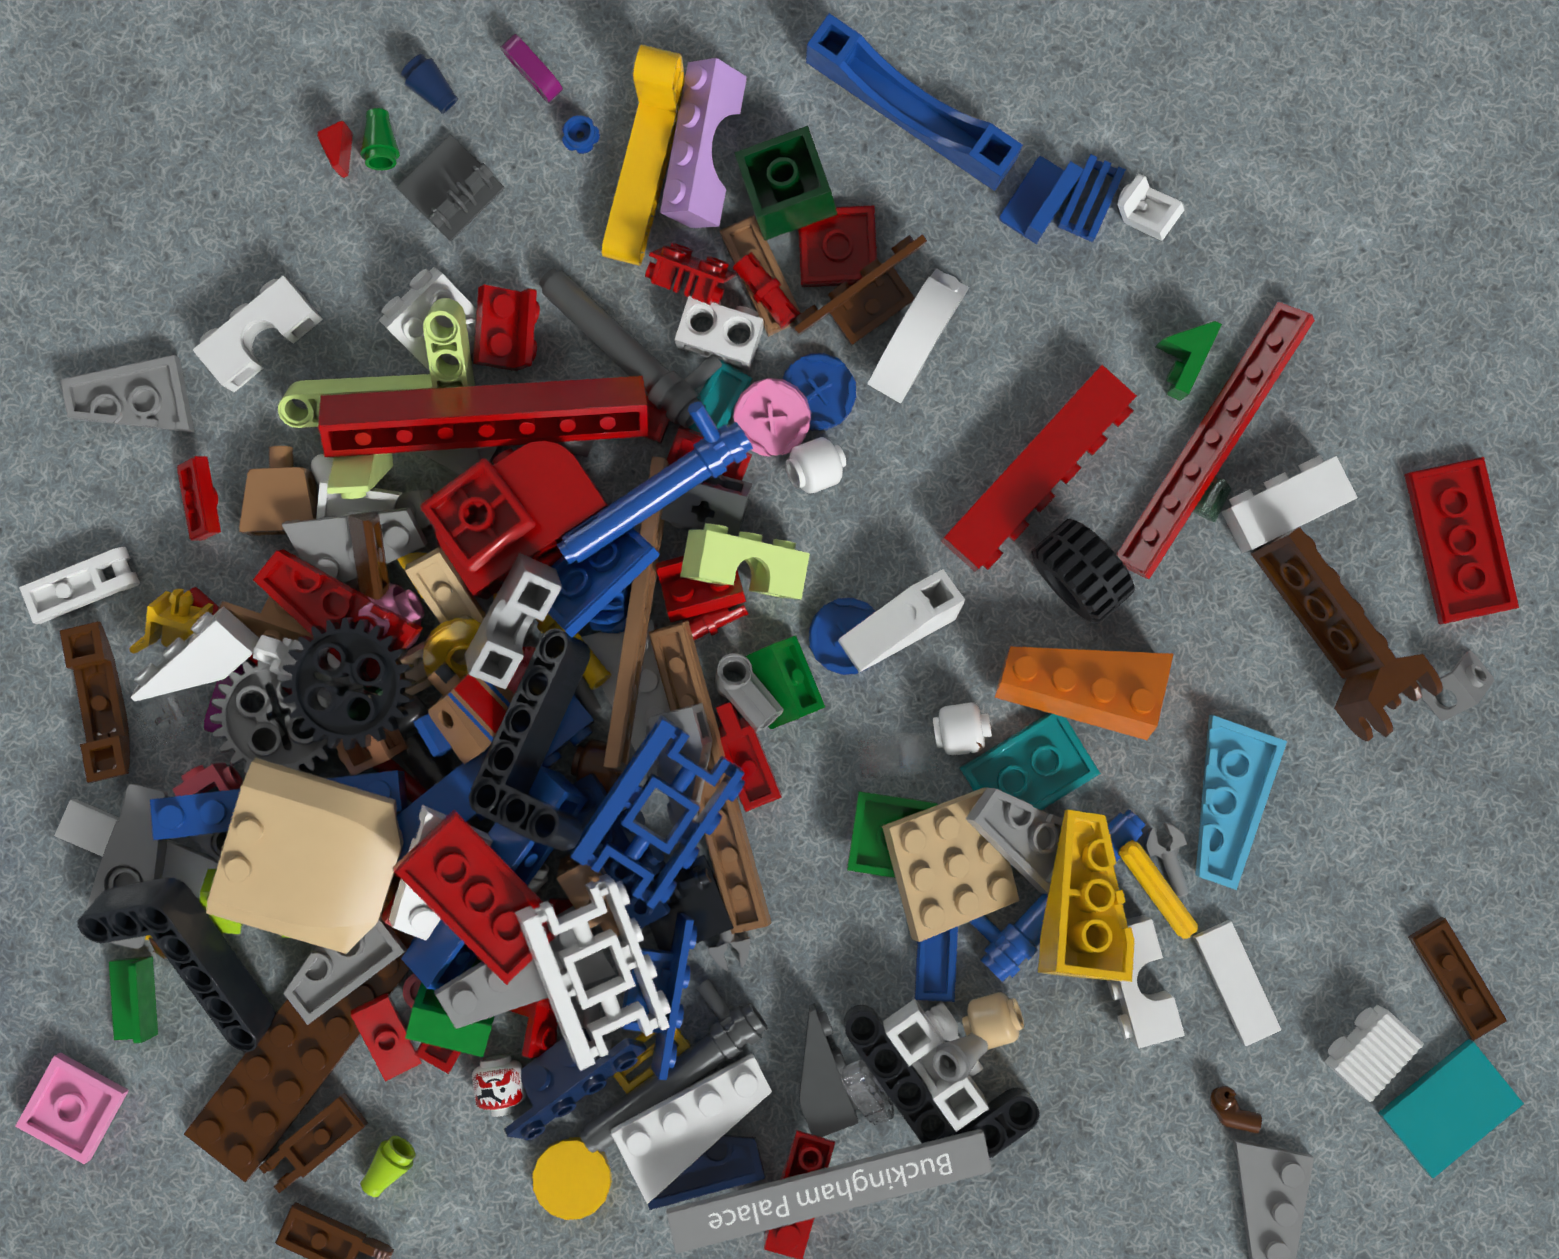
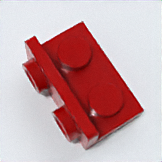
[473,284,540,371]
[655,556,746,622]

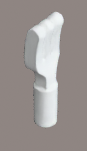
[925,1001,983,1077]

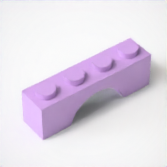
[660,58,747,228]

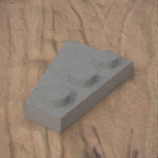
[60,355,195,433]
[1233,1139,1314,1259]

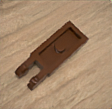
[258,1093,368,1193]
[275,1202,394,1259]

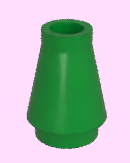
[360,108,400,171]

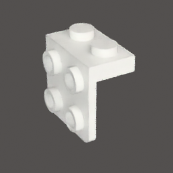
[379,267,477,371]

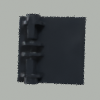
[649,855,734,951]

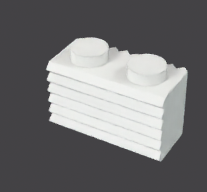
[1324,1005,1424,1102]

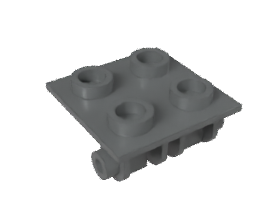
[396,134,505,242]

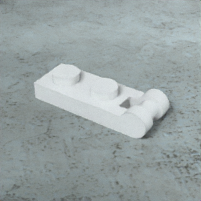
[19,547,140,624]

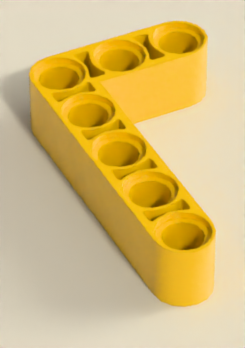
[602,44,685,266]

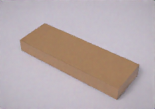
[720,215,800,337]

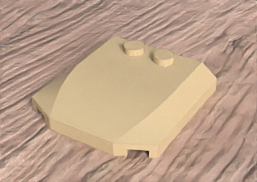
[206,758,403,954]

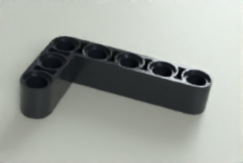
[469,628,590,851]
[77,877,276,1052]
[844,1005,1039,1159]

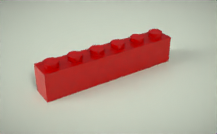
[941,365,1137,572]

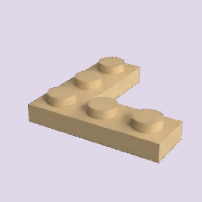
[400,546,486,696]

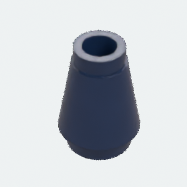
[401,54,458,114]

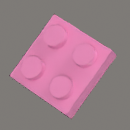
[15,1053,129,1164]

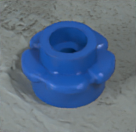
[562,115,600,154]

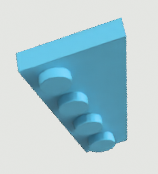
[1195,715,1287,890]

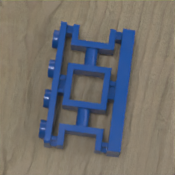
[570,715,745,909]

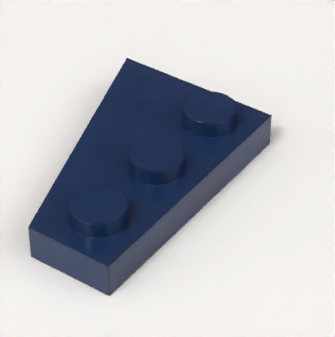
[648,1135,766,1210]

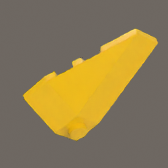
[1038,810,1135,982]

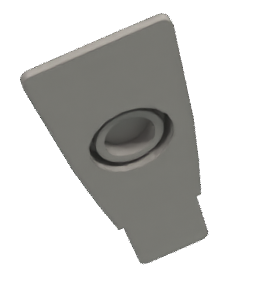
[80,784,168,949]

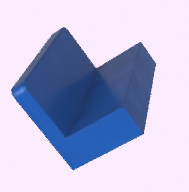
[999,156,1084,244]

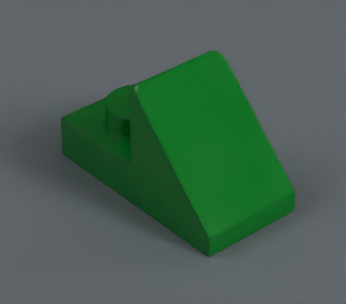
[1155,321,1222,401]

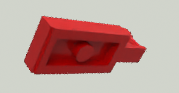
[716,701,783,812]

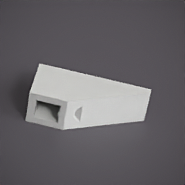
[838,569,965,673]
[130,606,260,701]

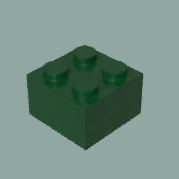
[734,125,837,241]

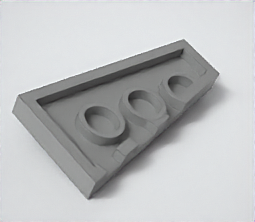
[434,906,615,1029]

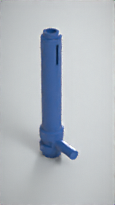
[557,401,753,564]
[969,809,1146,982]

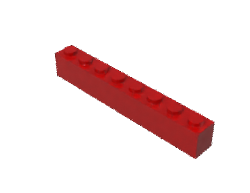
[318,376,648,457]

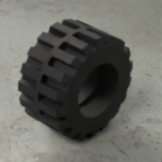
[1031,518,1135,624]

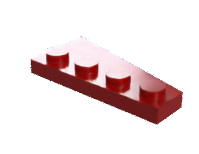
[253,549,422,688]

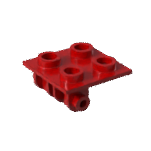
[645,243,736,305]

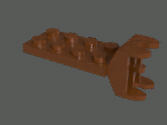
[1251,526,1443,741]

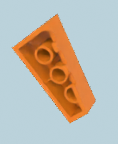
[994,646,1174,740]

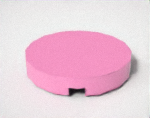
[733,378,811,456]

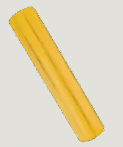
[1119,840,1198,939]

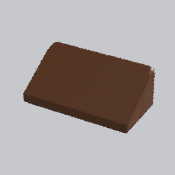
[348,512,390,600]

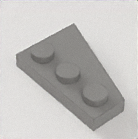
[281,508,428,583]
[966,788,1063,894]
[283,916,407,1025]

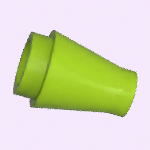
[360,1136,416,1197]

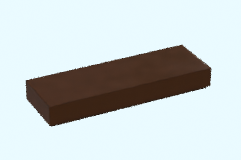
[1408,917,1507,1041]

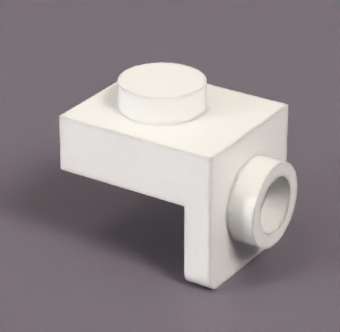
[1117,174,1184,241]

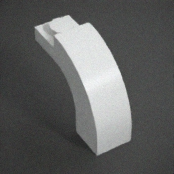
[868,268,969,403]

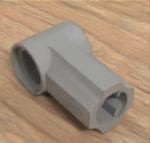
[714,653,784,733]

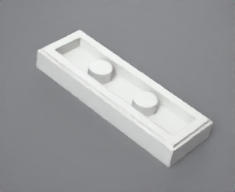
[1193,920,1281,1046]

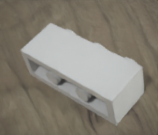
[1222,455,1358,553]

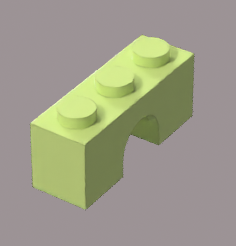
[680,523,810,600]

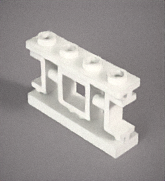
[515,874,671,1071]

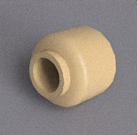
[962,992,1024,1050]

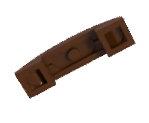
[59,621,130,783]

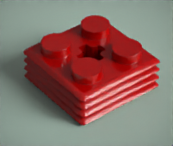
[420,458,536,572]

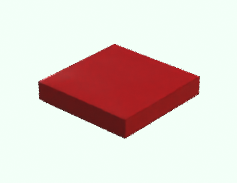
[798,205,877,287]

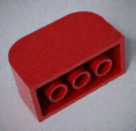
[435,441,608,600]

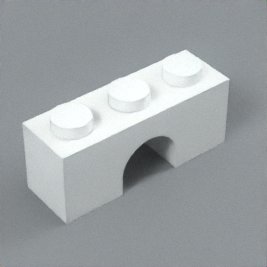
[193,275,323,392]
[1107,915,1185,1048]
[883,999,989,1132]

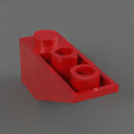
[764,1130,835,1259]

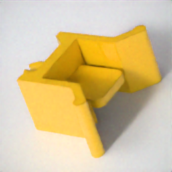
[129,589,213,654]

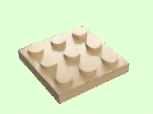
[882,788,1020,942]

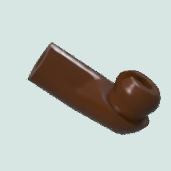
[1210,1086,1262,1134]

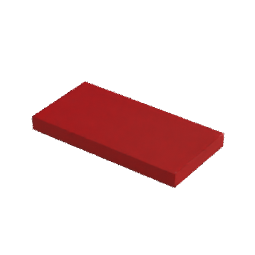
[1404,457,1519,625]
[392,810,558,985]

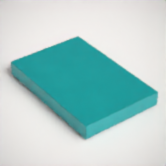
[959,713,1101,810]
[1378,1039,1524,1179]

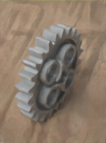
[210,660,336,775]

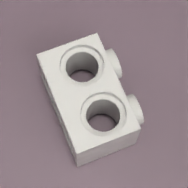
[674,296,764,371]

